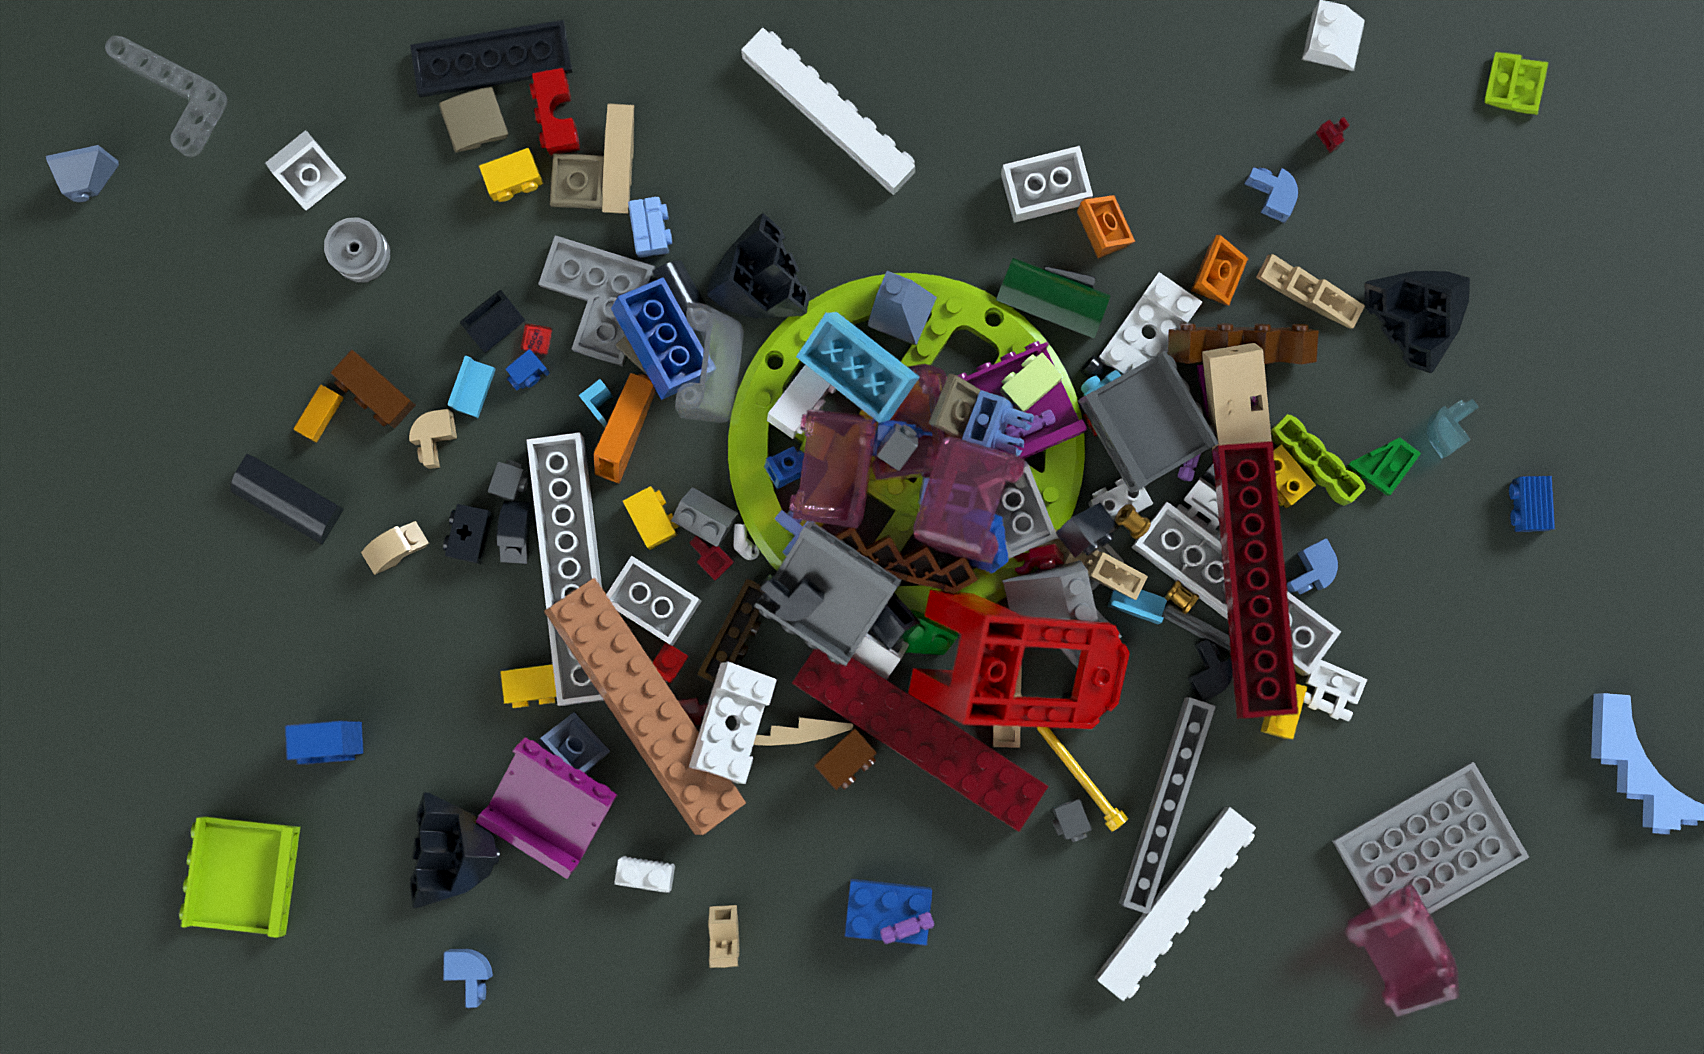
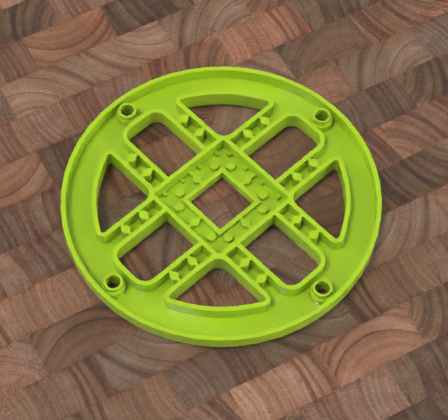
[728,273,1085,614]

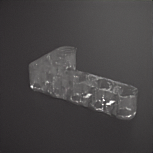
[105,36,227,157]

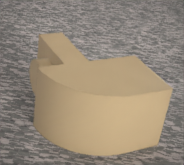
[409,409,457,469]
[361,521,429,575]
[709,905,739,968]

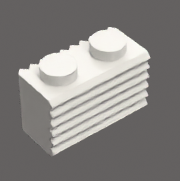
[615,856,675,893]

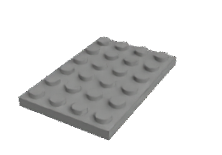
[1332,762,1529,937]

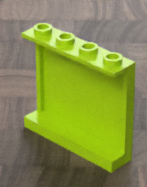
[179,816,300,938]

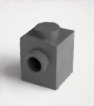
[877,423,918,471]
[488,460,529,501]
[1052,799,1092,842]

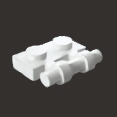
[1176,477,1220,541]
[1303,660,1367,722]

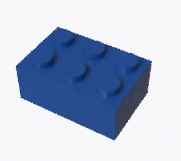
[286,721,363,764]
[845,879,932,945]

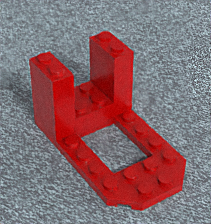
[908,590,1130,729]

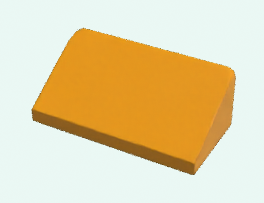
[294,384,344,443]

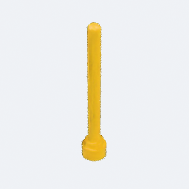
[1037,727,1129,832]

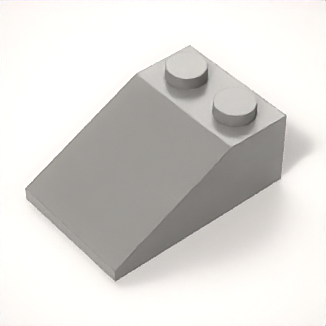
[974,458,1058,559]
[1003,560,1098,621]

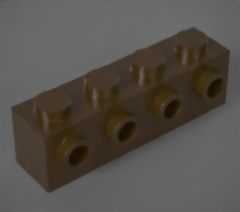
[697,579,763,683]

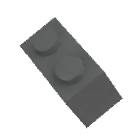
[671,487,738,547]

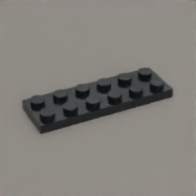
[410,20,573,97]

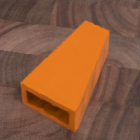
[594,373,655,484]

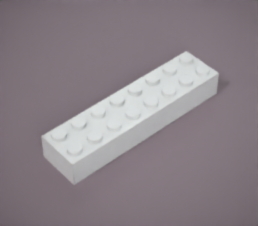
[1131,502,1341,676]

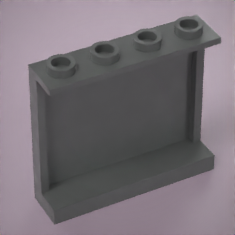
[1078,351,1219,493]
[754,521,902,666]

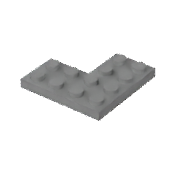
[539,235,655,367]

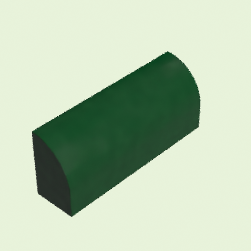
[996,258,1111,338]

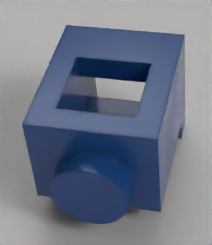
[506,349,550,390]
[764,446,808,489]

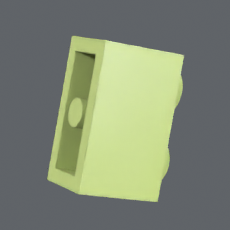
[1000,353,1064,412]

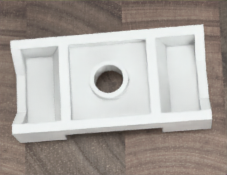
[1098,272,1202,375]
[689,662,777,784]

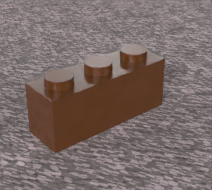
[331,350,416,428]

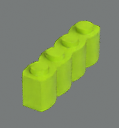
[1271,414,1366,506]

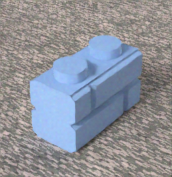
[628,197,673,258]

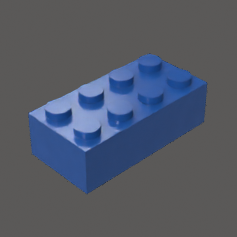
[611,277,714,400]

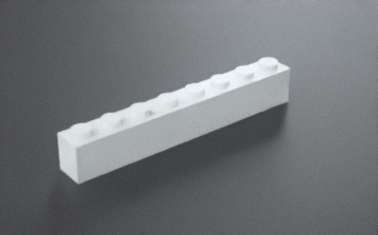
[741,28,915,195]
[1095,806,1256,1001]

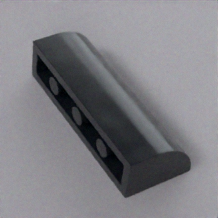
[231,454,344,545]

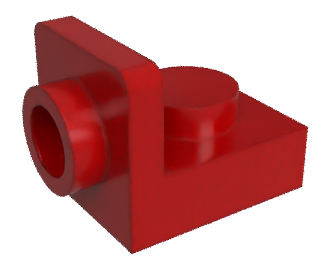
[653,642,689,683]

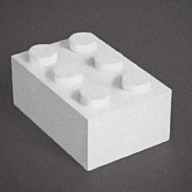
[1001,146,1093,223]
[606,556,701,646]

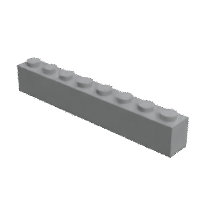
[1119,697,1216,914]

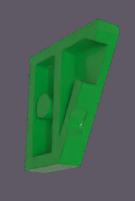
[1347,437,1421,496]
[903,608,958,655]

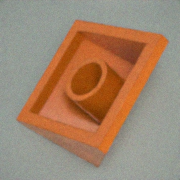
[1077,195,1135,258]
[1191,235,1248,305]

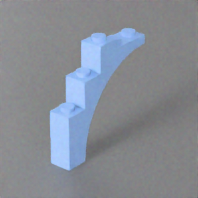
[1591,693,1704,834]

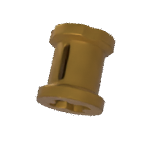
[1115,504,1151,539]
[1164,580,1200,614]

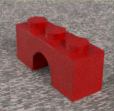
[529,68,580,156]

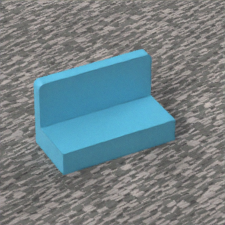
[448,356,496,418]
[579,379,613,428]
[1107,590,1167,624]

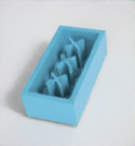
[796,312,920,423]

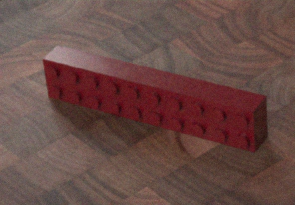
[1212,441,1299,719]
[792,648,1048,832]

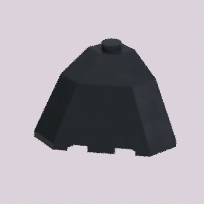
[707,213,810,318]
[1365,271,1470,374]
[410,792,500,908]

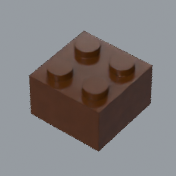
[814,729,876,790]

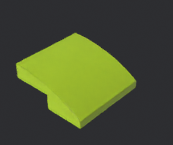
[1485,52,1548,115]

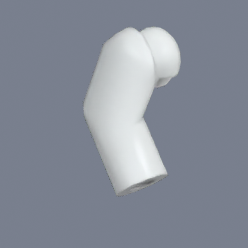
[733,524,760,560]

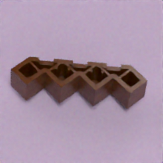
[1168,323,1319,364]
[833,524,978,594]

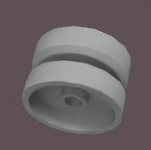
[324,218,390,282]

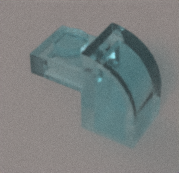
[1427,399,1479,458]

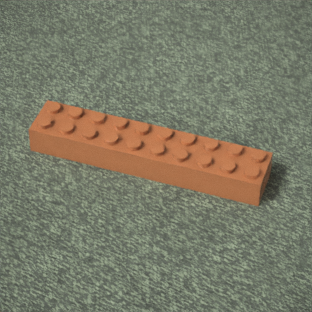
[544,577,746,835]

